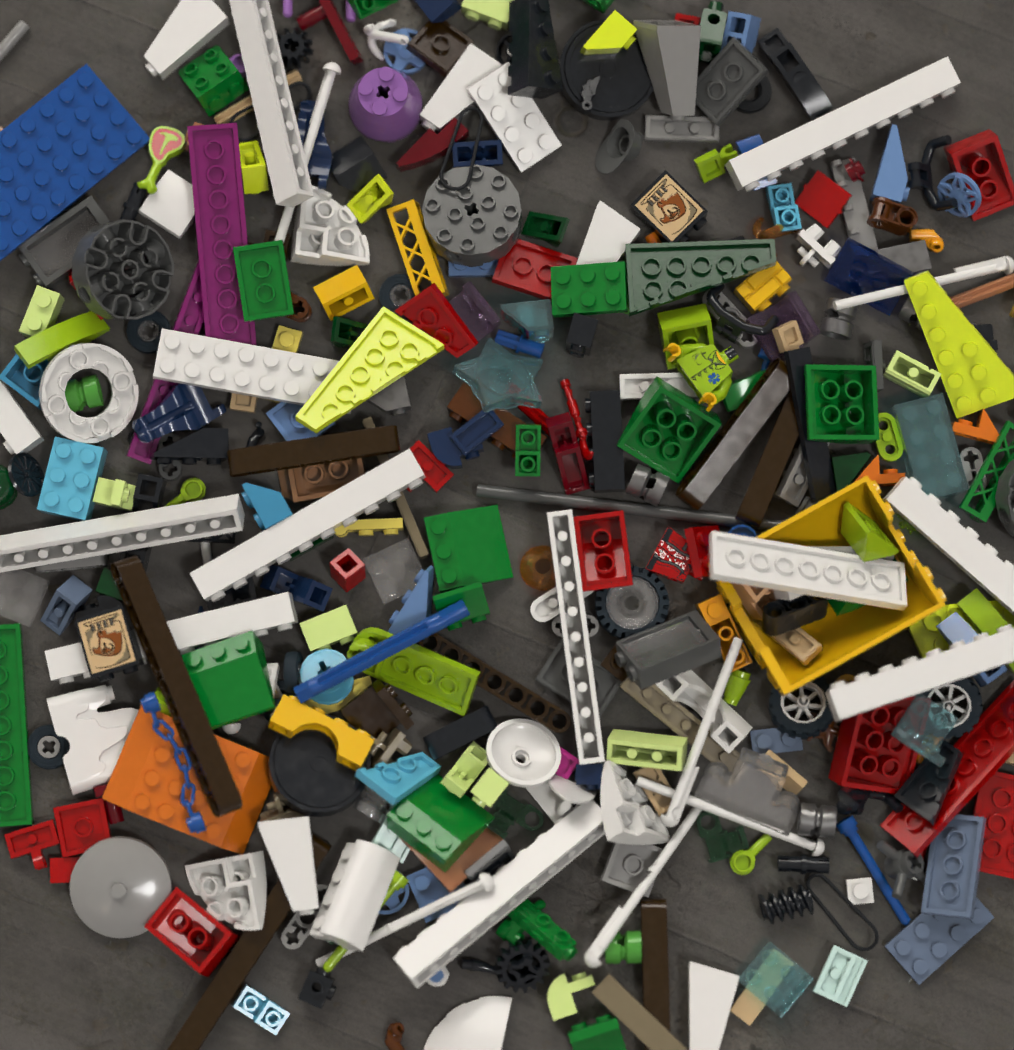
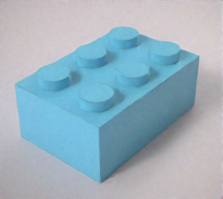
[37,436,108,521]

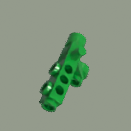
[496,899,577,961]

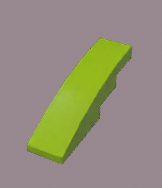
[14,311,110,369]
[957,588,1014,674]

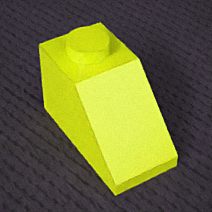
[580,10,637,55]
[239,140,269,194]

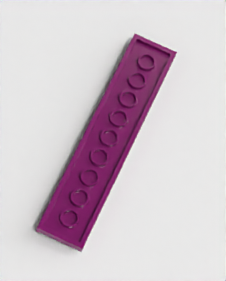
[187,123,257,346]

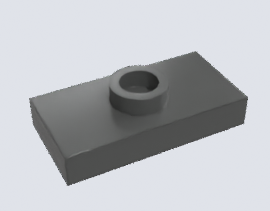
[863,340,885,392]

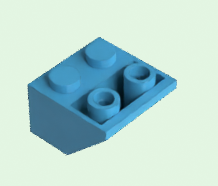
[241,483,293,531]

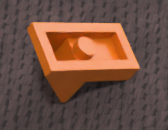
[948,409,999,445]
[853,455,905,487]

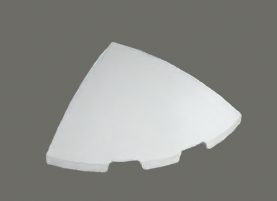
[290,185,370,266]
[600,760,671,845]
[185,851,267,931]
[424,996,512,1050]

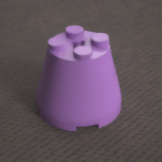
[349,67,423,143]

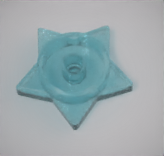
[453,338,543,412]

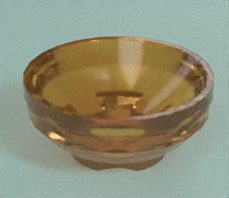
[520,545,556,591]

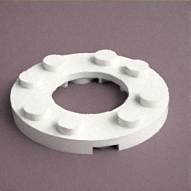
[39,343,139,443]

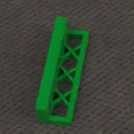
[959,421,1014,523]

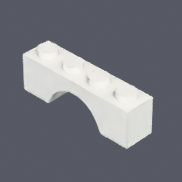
[655,670,753,753]

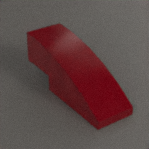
[396,117,469,172]
[545,412,590,495]

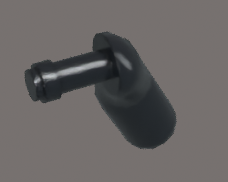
[246,421,265,447]

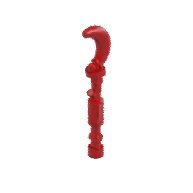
[560,379,594,460]

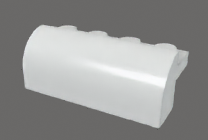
[309,839,400,952]

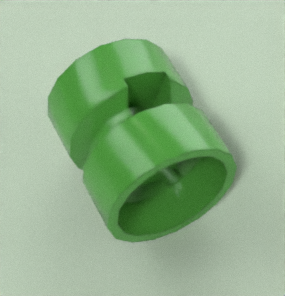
[65,374,104,412]
[605,931,642,964]

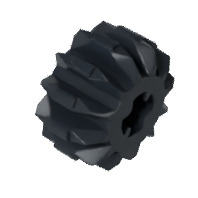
[277,27,314,70]

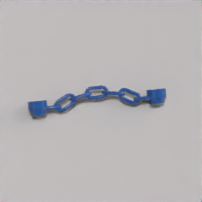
[140,691,207,834]

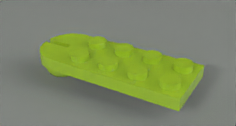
[347,627,480,716]

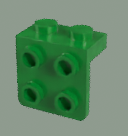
[178,45,249,117]
[568,1014,627,1050]

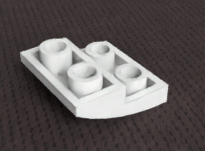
[139,169,195,239]

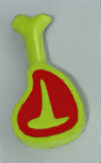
[137,126,186,195]

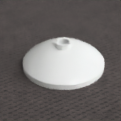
[486,718,561,787]

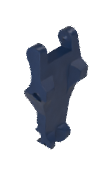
[297,100,333,190]
[132,383,227,443]

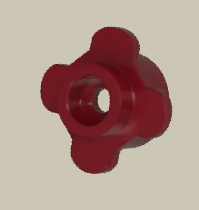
[844,158,866,183]

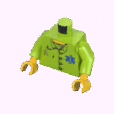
[663,343,739,412]

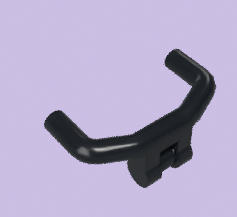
[908,135,958,211]
[706,284,779,344]
[836,787,904,815]

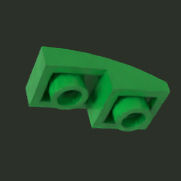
[723,369,766,412]
[515,424,541,477]

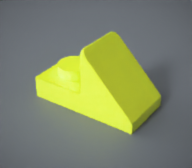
[347,174,394,224]

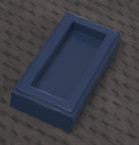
[449,405,504,456]

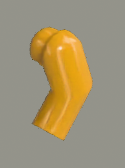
[909,229,944,253]

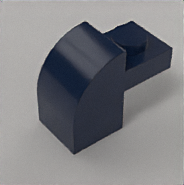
[427,427,484,469]

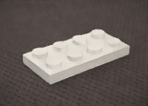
[467,62,562,173]

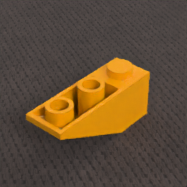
[695,594,753,673]

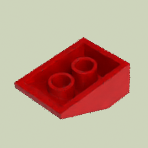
[944,129,1014,221]
[573,510,633,592]
[144,887,240,977]

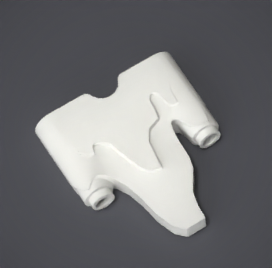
[46,684,139,795]

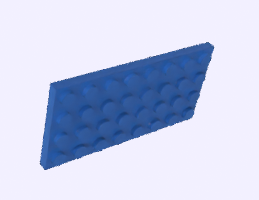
[0,64,150,262]

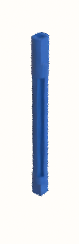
[293,600,470,703]

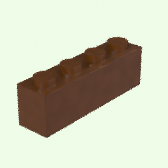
[447,382,547,460]

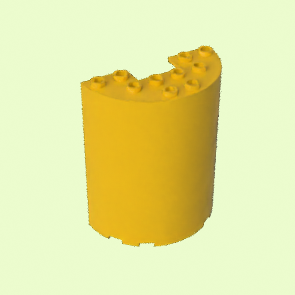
[708,475,947,696]

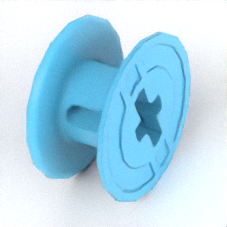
[300,649,354,705]

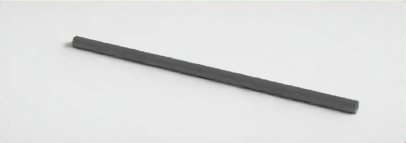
[476,484,784,531]

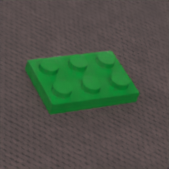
[233,240,294,322]
[551,261,628,318]

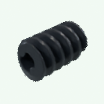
[758,884,814,924]

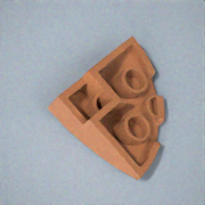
[398,827,503,893]

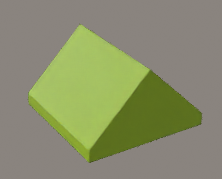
[841,501,899,562]

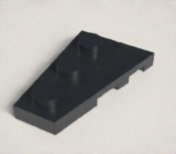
[894,738,963,826]

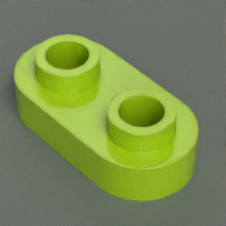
[875,412,904,462]

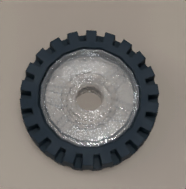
[595,566,669,640]

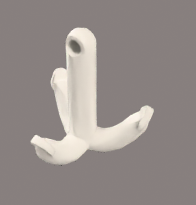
[363,19,409,60]

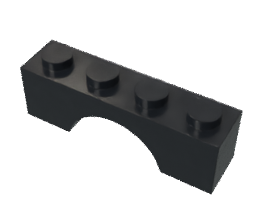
[119,473,167,572]

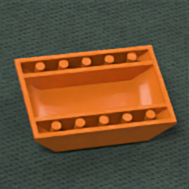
[102,704,271,855]

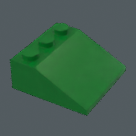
[804,364,880,444]
[617,377,722,484]
[424,505,514,594]
[182,631,275,730]
[387,774,494,873]

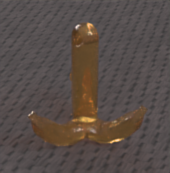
[752,217,799,257]

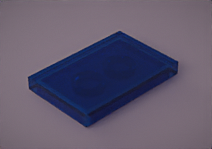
[824,237,914,316]

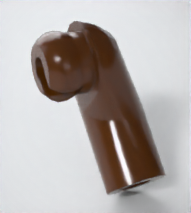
[385,1022,405,1050]

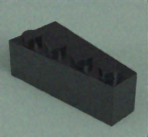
[508,0,563,99]

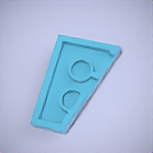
[355,752,442,806]

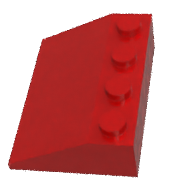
[828,681,931,794]

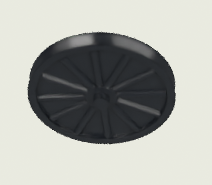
[8,453,45,497]

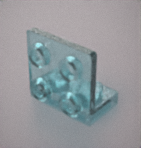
[891,693,957,767]
[739,942,814,1018]

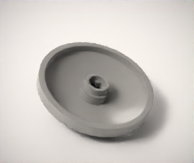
[70,836,172,938]

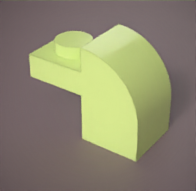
[93,477,136,511]
[441,741,488,798]
[547,971,595,1021]

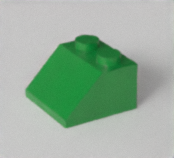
[432,581,490,631]

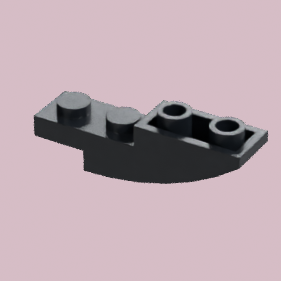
[757,27,834,121]

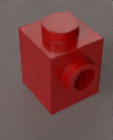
[329,548,366,593]

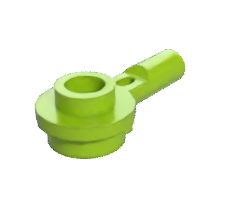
[163,478,206,507]
[730,833,772,875]

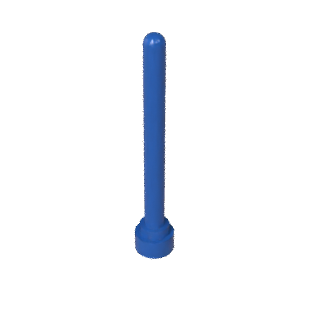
[836,815,910,925]

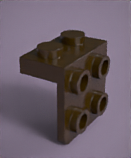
[341,679,414,739]

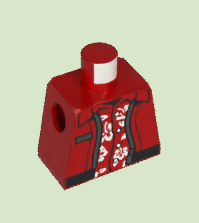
[645,527,703,584]

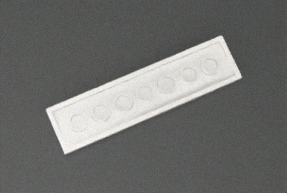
[153,328,351,414]
[709,531,908,611]

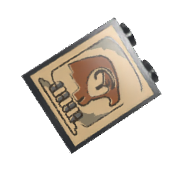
[630,170,708,243]
[74,605,144,682]

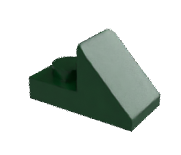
[521,211,570,247]

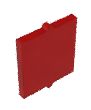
[795,170,852,228]

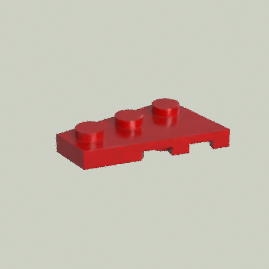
[395,283,479,358]

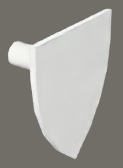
[548,775,597,817]

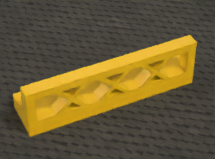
[386,199,450,297]

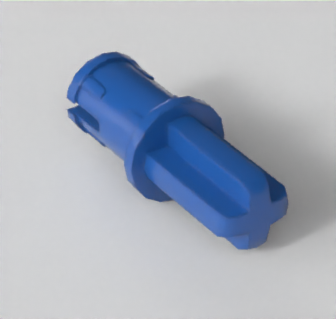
[495,330,545,359]

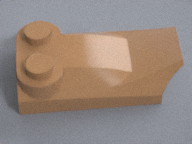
[278,458,366,503]

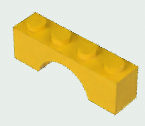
[268,694,374,771]

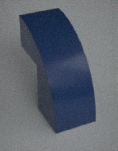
[260,565,333,612]

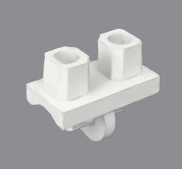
[796,224,841,269]

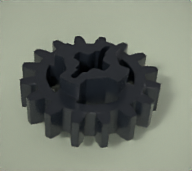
[494,939,551,993]

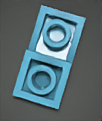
[766,183,802,233]
[232,984,290,1035]

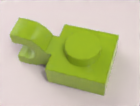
[694,144,739,183]

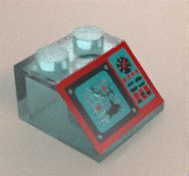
[500,299,554,343]

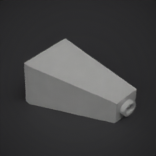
[633,20,701,120]

